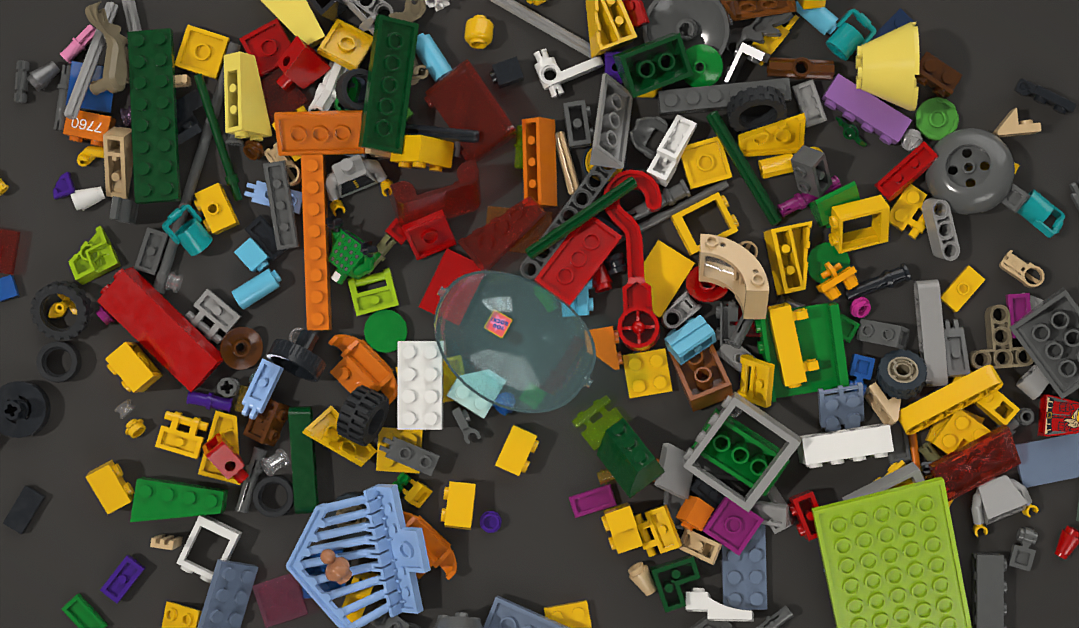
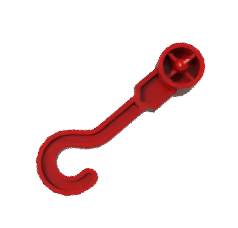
[604,170,662,352]

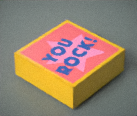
[483,309,513,338]

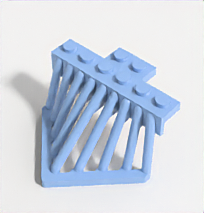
[286,484,431,628]

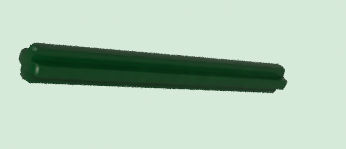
[706,111,782,226]
[525,177,638,259]

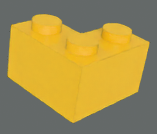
[390,135,454,172]
[601,502,643,554]

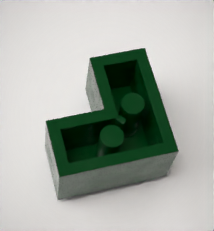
[650,554,700,613]

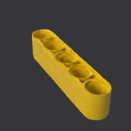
[898,365,1004,435]

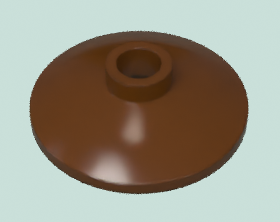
[220,327,263,370]

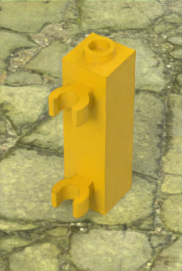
[767,302,820,388]

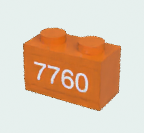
[63,110,116,147]

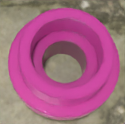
[850,297,871,318]

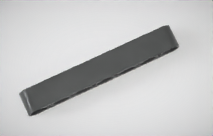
[519,165,616,279]

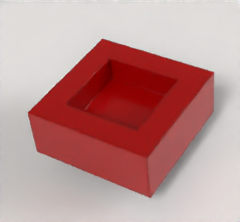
[385,214,409,245]

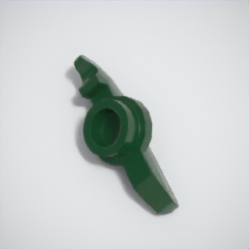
[835,116,868,147]

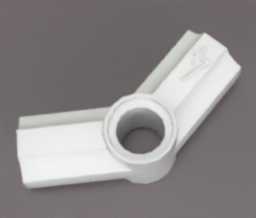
[308,61,347,111]

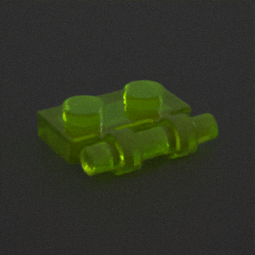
[572,395,623,450]

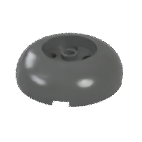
[925,128,1015,215]

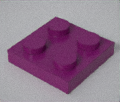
[702,496,764,556]

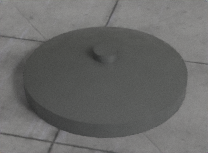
[643,0,730,71]

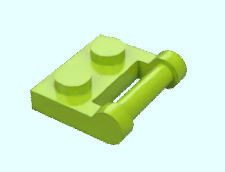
[347,268,399,316]

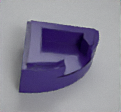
[53,172,76,200]

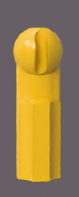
[758,147,823,179]

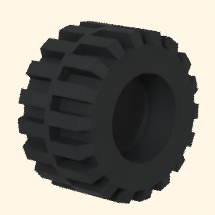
[337,385,389,446]

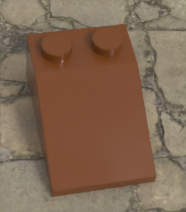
[667,344,733,412]

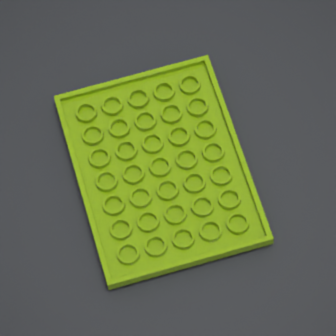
[811,477,972,628]

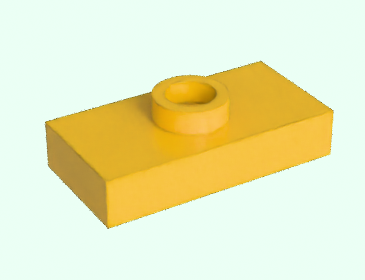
[941,265,985,312]

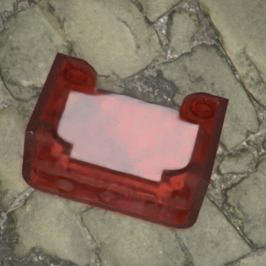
[424,59,517,164]
[388,159,481,228]

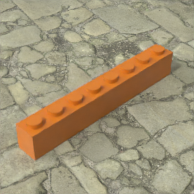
[301,154,332,331]

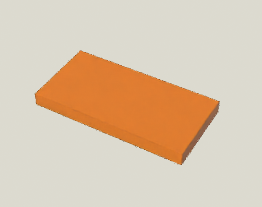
[274,110,366,156]

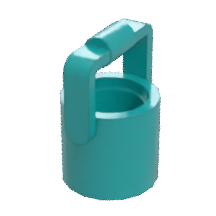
[826,9,876,61]
[1017,189,1065,238]
[162,204,213,256]

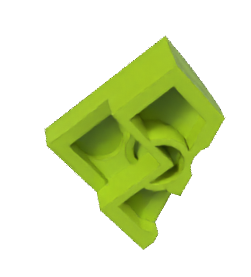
[68,226,121,285]

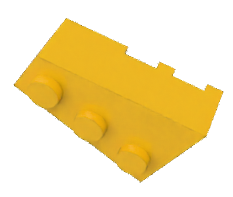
[585,0,637,58]
[763,221,812,296]

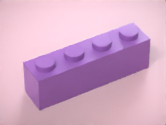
[821,74,912,145]

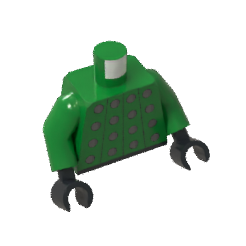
[326,216,381,285]

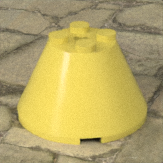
[855,22,920,111]

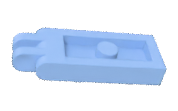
[244,181,303,214]
[242,358,284,420]

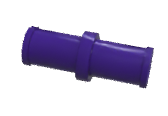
[186,391,233,412]

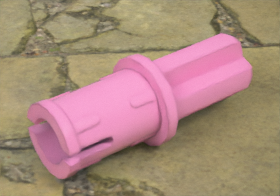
[60,25,96,64]

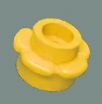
[125,419,146,439]

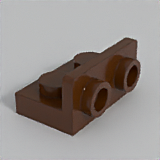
[915,52,963,98]
[243,398,290,447]

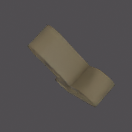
[968,305,1034,369]

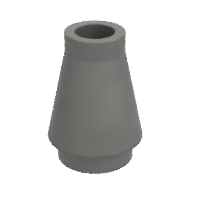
[27,61,61,91]

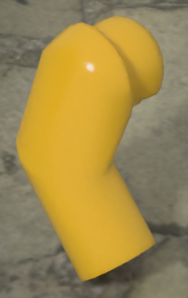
[77,146,104,167]

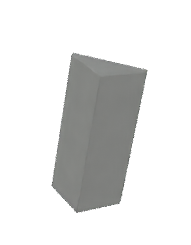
[590,73,633,169]

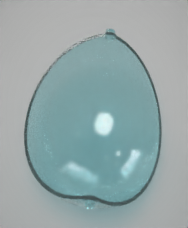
[434,271,596,413]

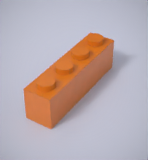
[522,117,557,208]

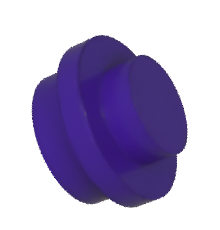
[480,511,502,533]

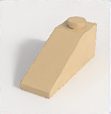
[103,127,133,199]

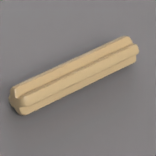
[555,131,579,195]

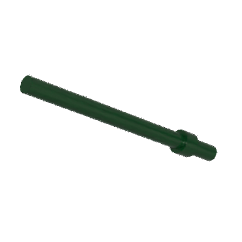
[194,74,243,201]

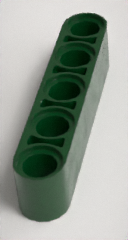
[288,406,319,514]

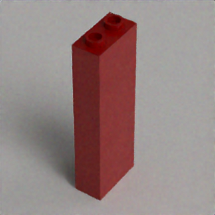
[97,267,223,392]

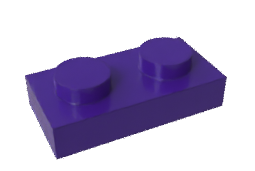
[100,555,146,603]

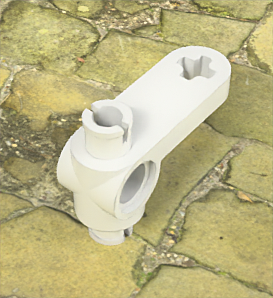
[534,49,604,98]

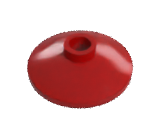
[686,266,729,302]

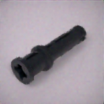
[843,263,911,302]

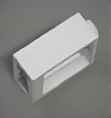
[177,515,243,583]

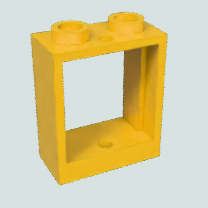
[670,192,739,256]
[828,195,890,254]

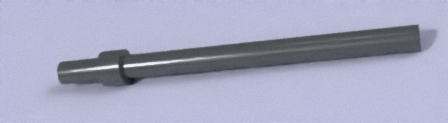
[617,180,729,245]

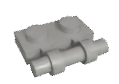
[185,289,242,345]

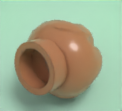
[320,549,352,584]

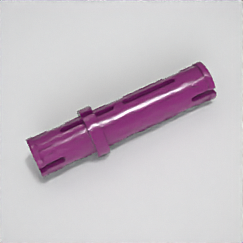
[777,175,842,217]

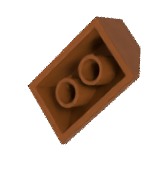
[720,0,797,21]

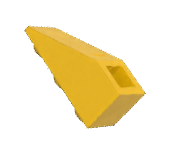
[950,370,1020,426]

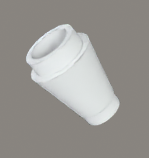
[70,186,105,211]

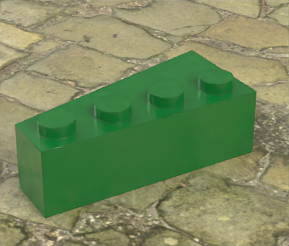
[130,477,229,522]

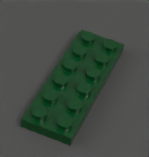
[358,15,419,154]

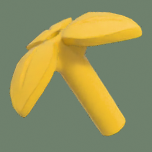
[48,294,77,319]

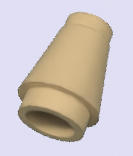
[628,562,657,596]

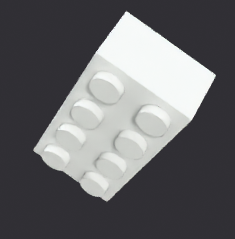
[398,341,443,430]
[797,423,894,468]

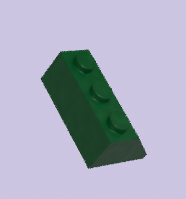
[613,33,693,98]
[597,418,665,498]

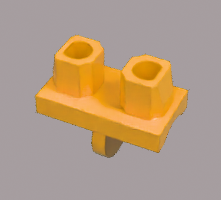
[816,262,859,301]

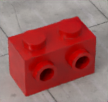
[788,490,819,541]

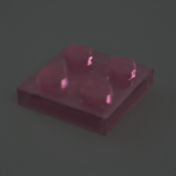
[252,573,308,628]

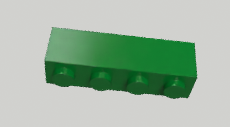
[692,407,790,496]

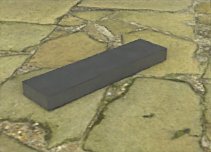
[263,160,300,250]

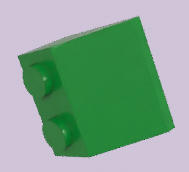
[808,181,860,229]

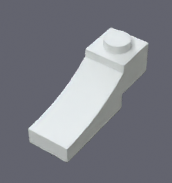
[647,114,697,187]
[686,588,754,622]

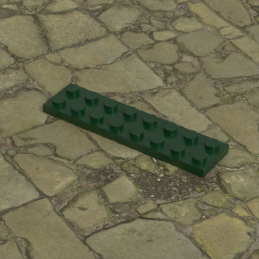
[128,28,181,204]

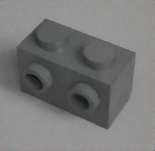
[563,100,594,150]
[790,145,832,198]

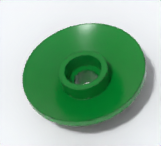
[684,44,723,87]

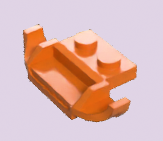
[328,334,398,405]
[403,512,457,580]

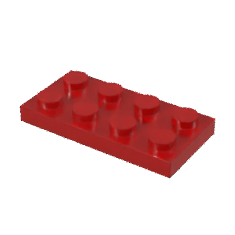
[534,216,622,307]

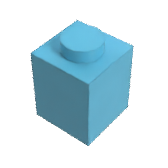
[234,238,271,272]

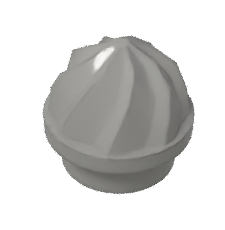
[900,129,923,151]

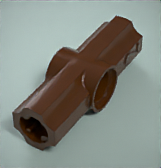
[767,57,835,80]

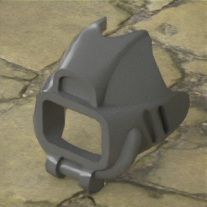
[630,116,669,159]

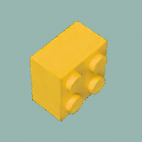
[105,342,163,393]

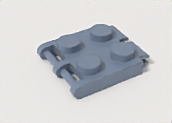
[818,382,864,432]

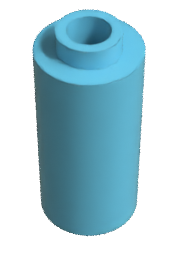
[796,1,838,35]
[416,33,453,82]
[232,268,282,310]

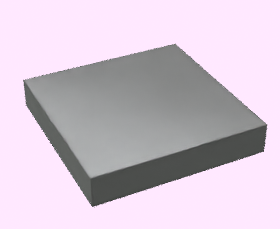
[654,443,696,499]

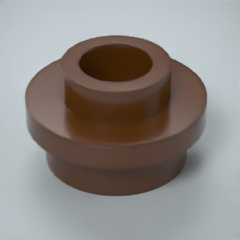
[243,139,264,160]

